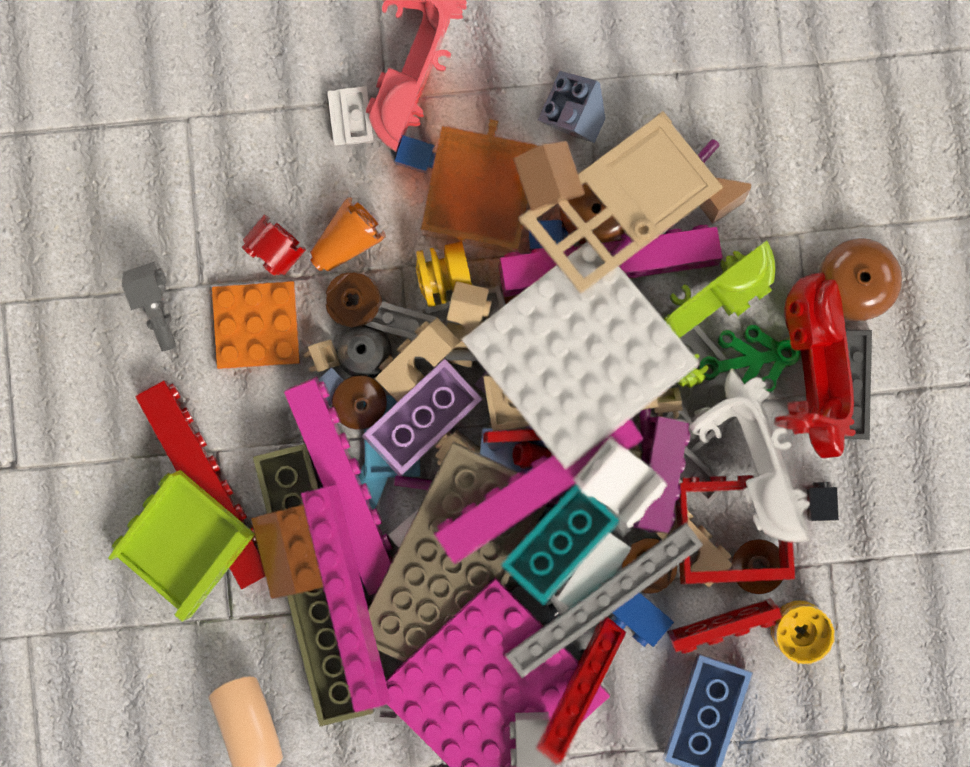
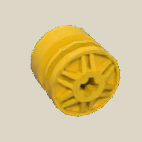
[415,241,472,307]
[770,600,834,664]

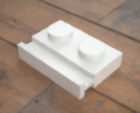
[327,86,374,146]

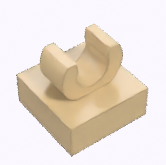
[304,339,340,372]
[654,387,682,419]

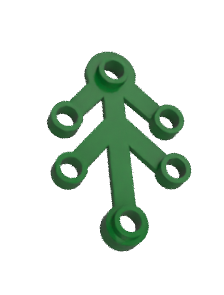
[697,325,800,394]

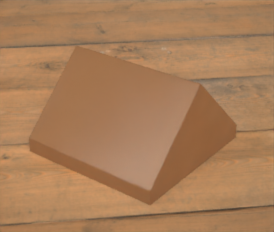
[513,141,584,212]
[699,177,751,224]

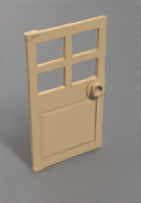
[518,111,723,294]

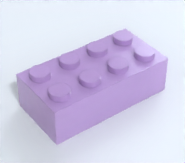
[362,359,482,476]

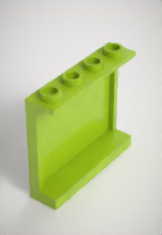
[108,470,255,622]

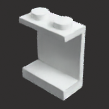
[574,437,667,527]

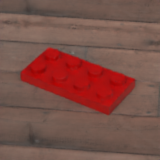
[667,598,782,654]

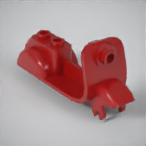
[774,272,856,459]

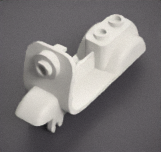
[690,368,810,542]

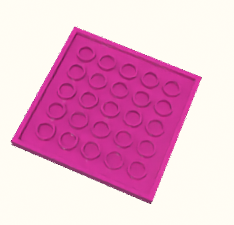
[385,577,610,767]

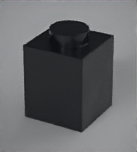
[806,482,839,521]

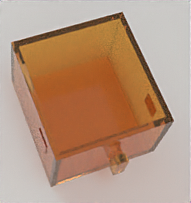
[420,119,539,253]

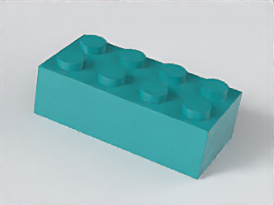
[501,484,620,606]

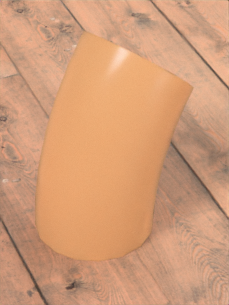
[209,676,283,767]

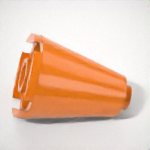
[310,197,386,272]

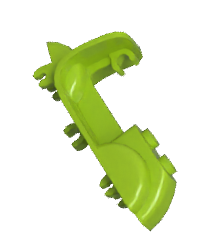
[663,240,775,388]

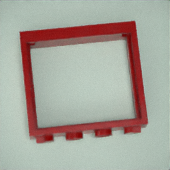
[676,475,795,584]

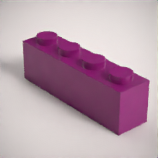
[631,416,690,533]

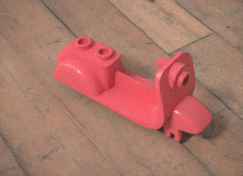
[366,0,467,152]

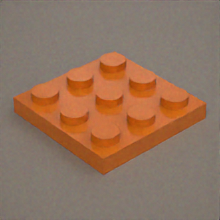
[212,281,300,369]

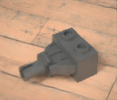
[122,262,176,351]

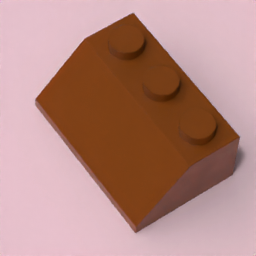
[251,505,324,599]

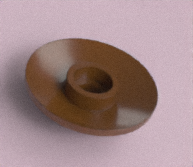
[332,375,387,430]
[731,539,783,594]

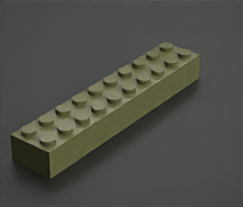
[253,444,375,727]

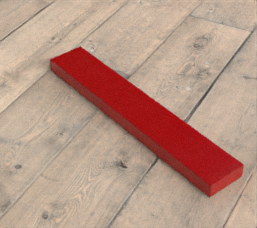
[536,616,627,765]

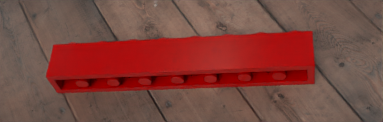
[135,380,266,590]

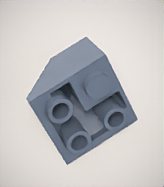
[538,71,606,143]

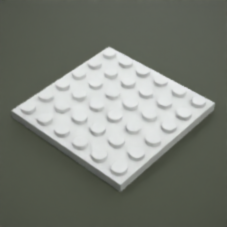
[462,242,699,469]

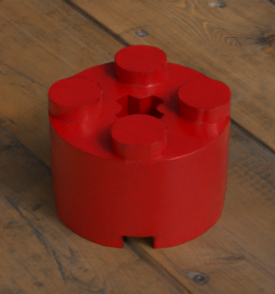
[241,214,306,276]

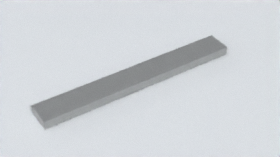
[505,523,703,678]

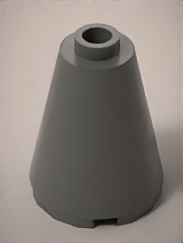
[337,325,392,378]

